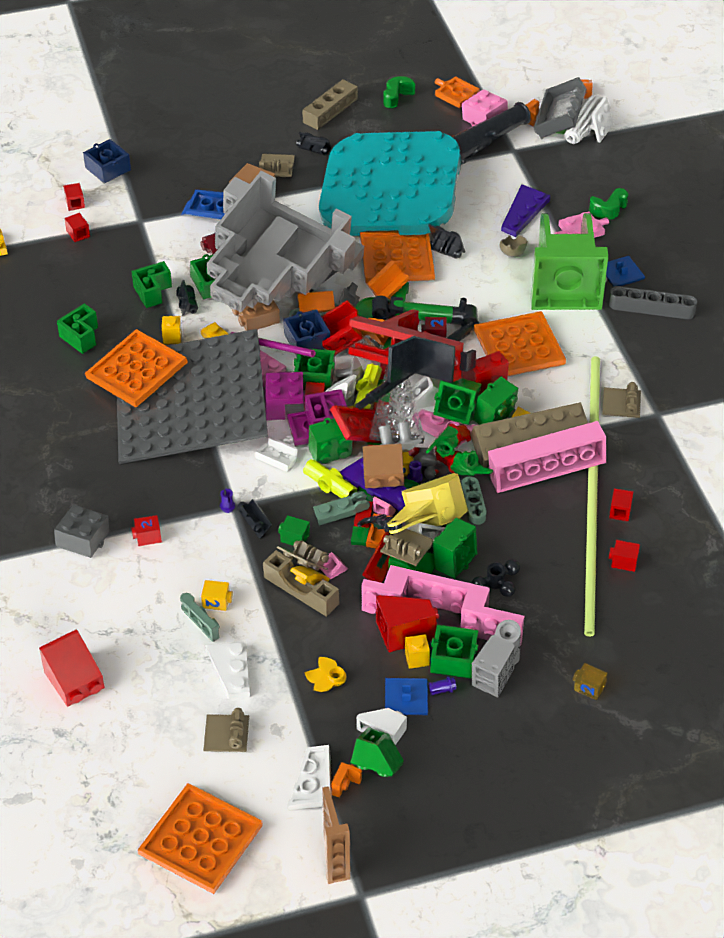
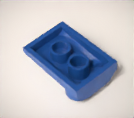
[181,189,225,219]

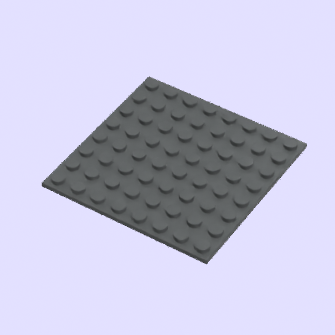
[117,329,268,464]

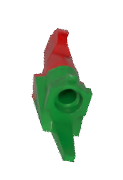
[426,423,471,458]
[435,448,493,476]

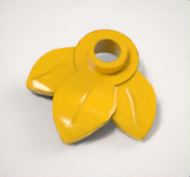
[305,657,346,692]

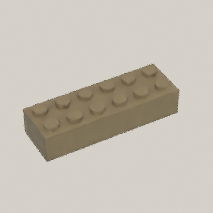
[470,402,588,468]

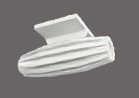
[565,94,613,144]

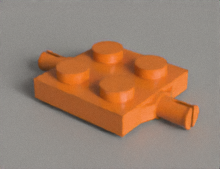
[435,76,480,108]

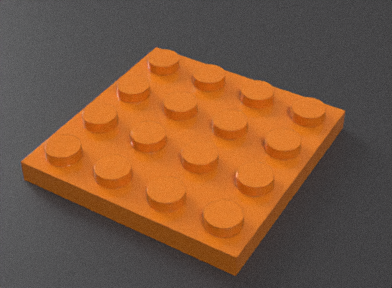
[360,230,435,283]
[474,311,566,376]
[85,329,188,408]
[138,783,263,894]

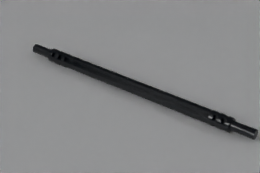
[355,321,479,410]

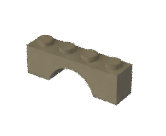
[263,550,339,617]

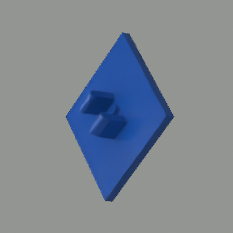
[606,256,645,287]
[385,678,428,715]

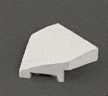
[255,435,298,472]

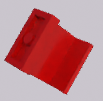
[321,300,363,355]

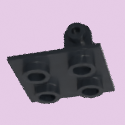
[429,225,465,259]

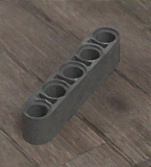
[609,286,697,319]

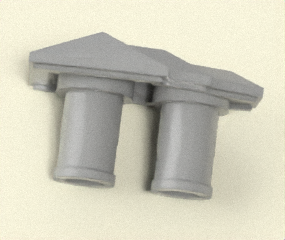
[333,356,364,397]
[378,422,422,452]

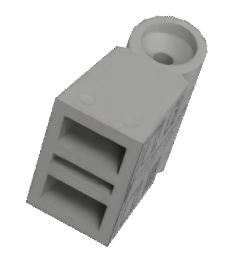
[472,620,521,697]

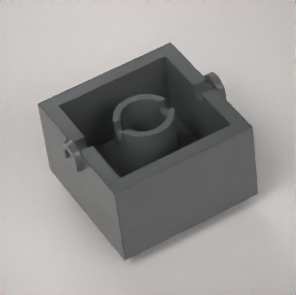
[54,505,110,558]

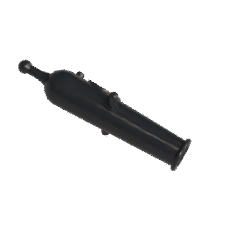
[451,102,531,165]

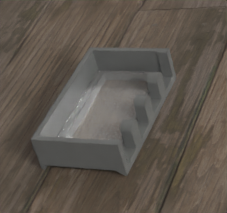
[534,77,587,140]

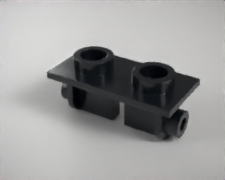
[296,132,331,155]
[176,280,198,316]
[238,499,272,539]

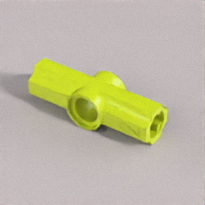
[354,363,382,409]
[303,459,357,498]

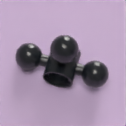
[471,559,520,597]

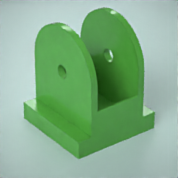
[531,213,608,310]

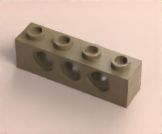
[302,80,358,130]

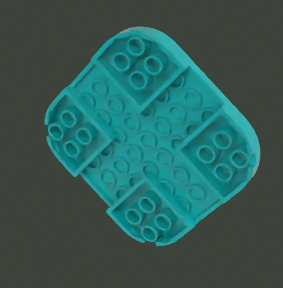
[319,131,461,236]

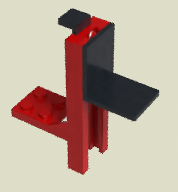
[348,309,476,383]

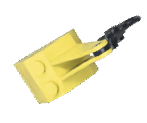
[357,473,468,534]

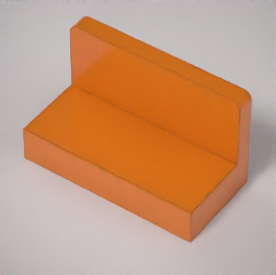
[367,260,410,299]
[298,291,335,313]

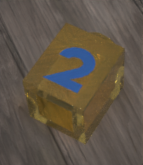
[573,663,608,700]

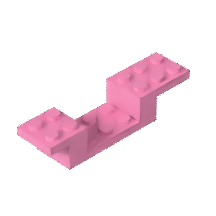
[362,565,524,646]

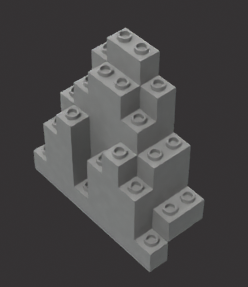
[207,171,365,312]

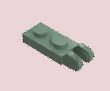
[313,491,370,526]
[180,592,220,642]

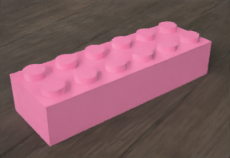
[488,421,606,493]

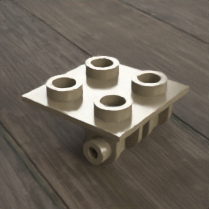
[259,154,295,177]
[602,382,641,418]
[380,529,434,566]
[277,540,329,571]
[203,708,249,752]

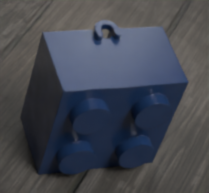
[83,139,131,184]
[283,309,330,357]

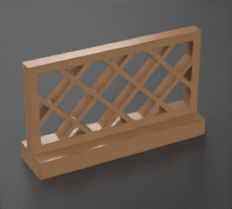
[322,786,350,884]

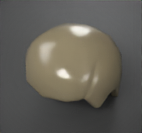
[499,235,528,257]

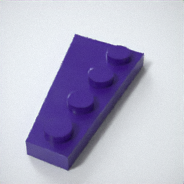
[501,184,550,237]
[339,457,407,511]

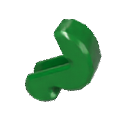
[383,76,415,109]
[589,188,628,220]

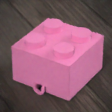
[462,89,508,126]

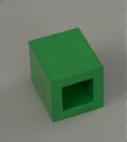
[278,515,310,546]

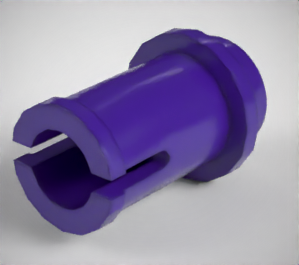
[407,460,423,484]
[220,489,235,513]
[429,676,456,696]

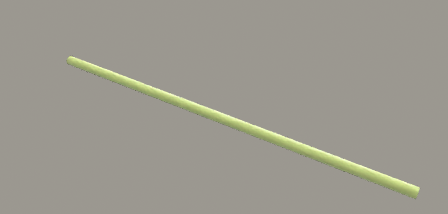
[584,356,600,637]

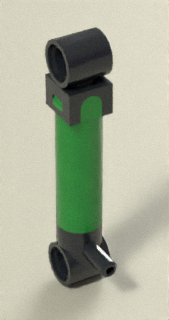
[372,296,478,326]

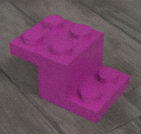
[264,372,303,420]
[287,389,347,446]

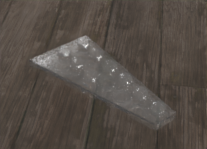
[369,365,425,444]

